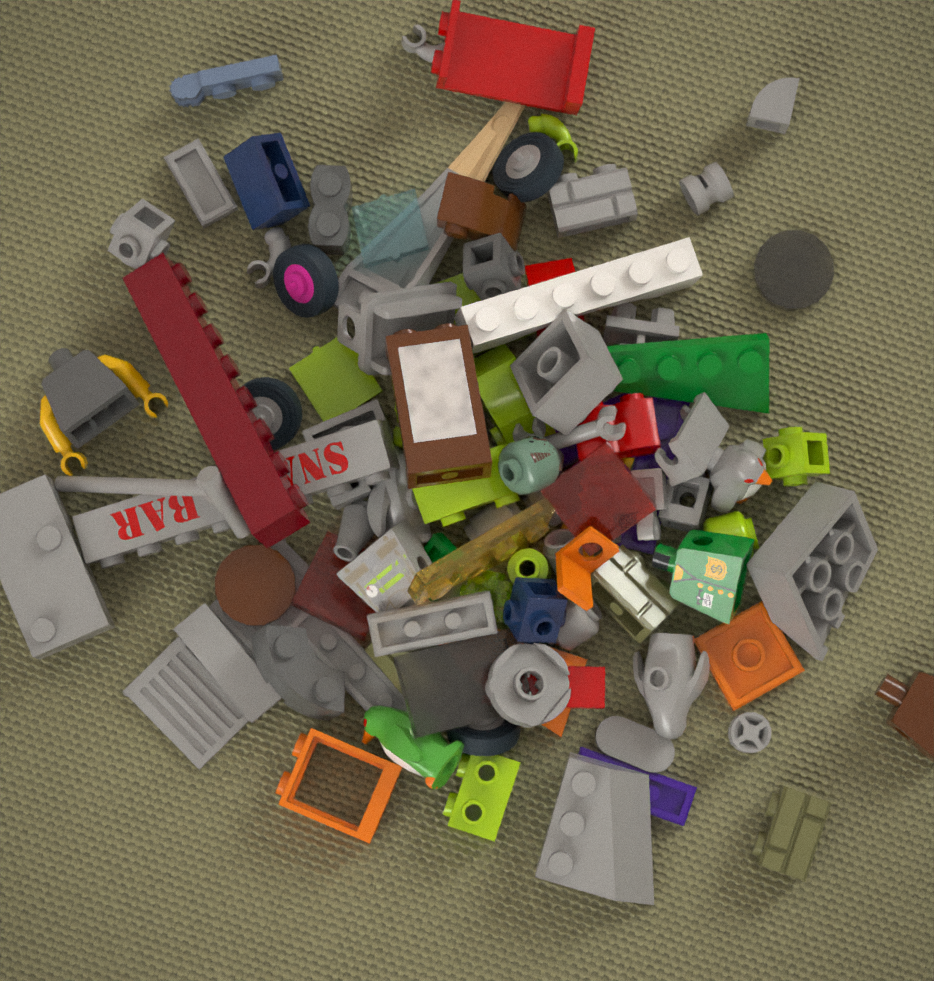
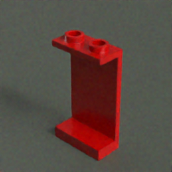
[431,0,595,116]

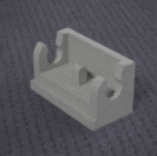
[655,392,730,487]

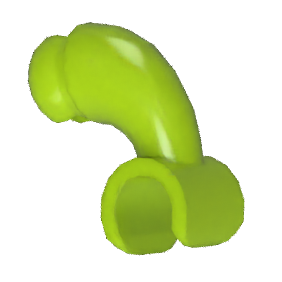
[528,113,578,163]

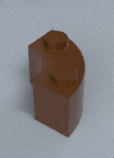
[437,172,527,252]

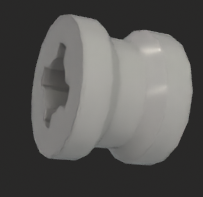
[728,712,771,753]

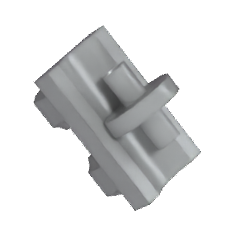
[603,303,680,346]

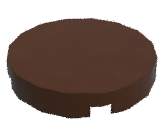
[215,545,296,626]

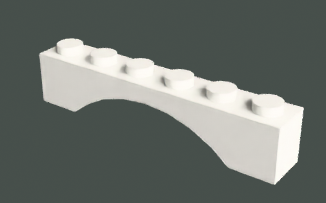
[454,237,703,354]

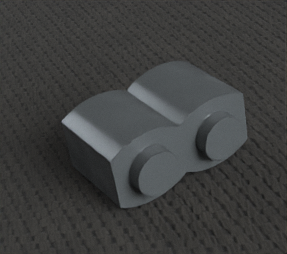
[308,165,353,255]

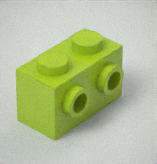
[443,753,521,842]

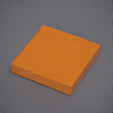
[694,601,805,711]

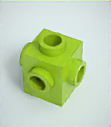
[762,427,830,487]

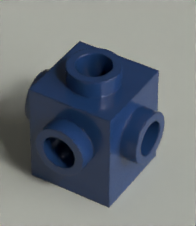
[503,577,568,644]

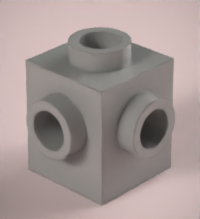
[107,198,176,270]

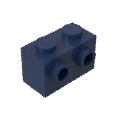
[223,133,310,230]

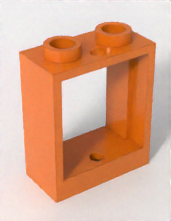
[275,728,403,844]

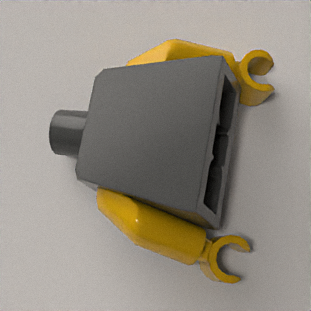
[40,348,168,476]

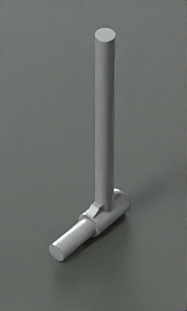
[55,466,250,538]

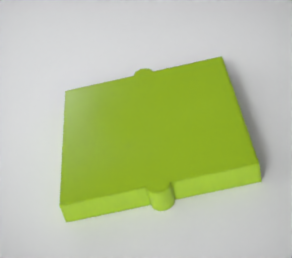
[289,337,383,422]

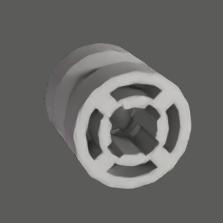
[679,162,734,216]

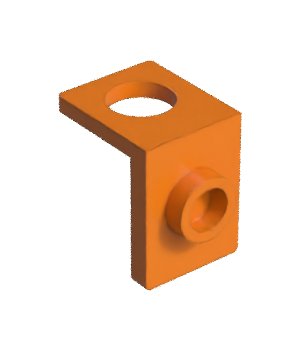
[555,526,619,611]

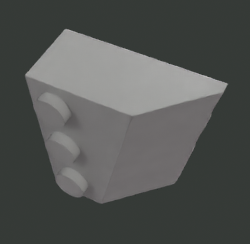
[746,481,878,661]

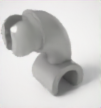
[401,25,443,63]
[247,227,291,288]

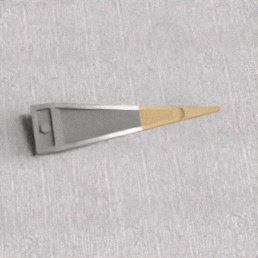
[333,102,525,312]

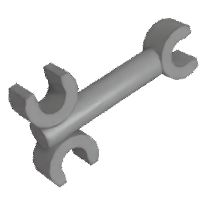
[513,406,626,471]

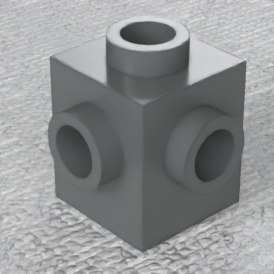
[463,233,525,300]

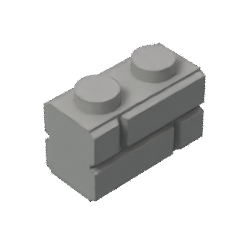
[547,164,638,238]

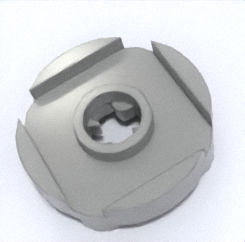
[485,643,571,728]

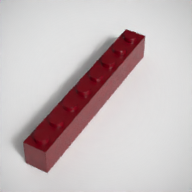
[122,253,311,549]

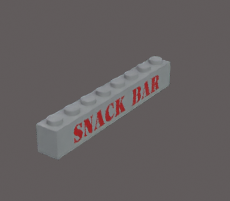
[72,420,401,569]

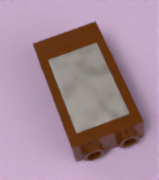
[385,323,492,489]

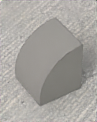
[746,78,800,134]

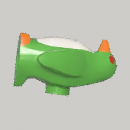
[362,705,464,790]

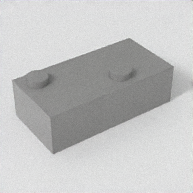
[0,474,115,660]

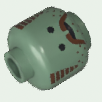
[498,436,560,495]

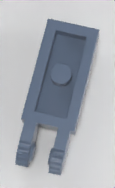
[169,55,284,108]

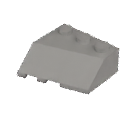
[535,752,654,905]

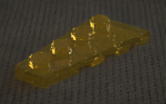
[407,497,556,604]

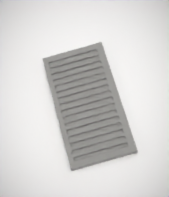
[123,539,357,770]

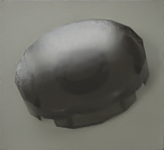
[753,230,834,311]

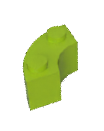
[474,344,556,446]
[412,441,520,527]

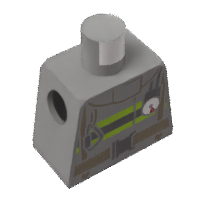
[337,519,438,612]

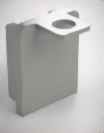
[337,282,462,375]

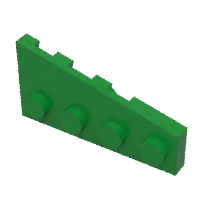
[607,333,770,414]

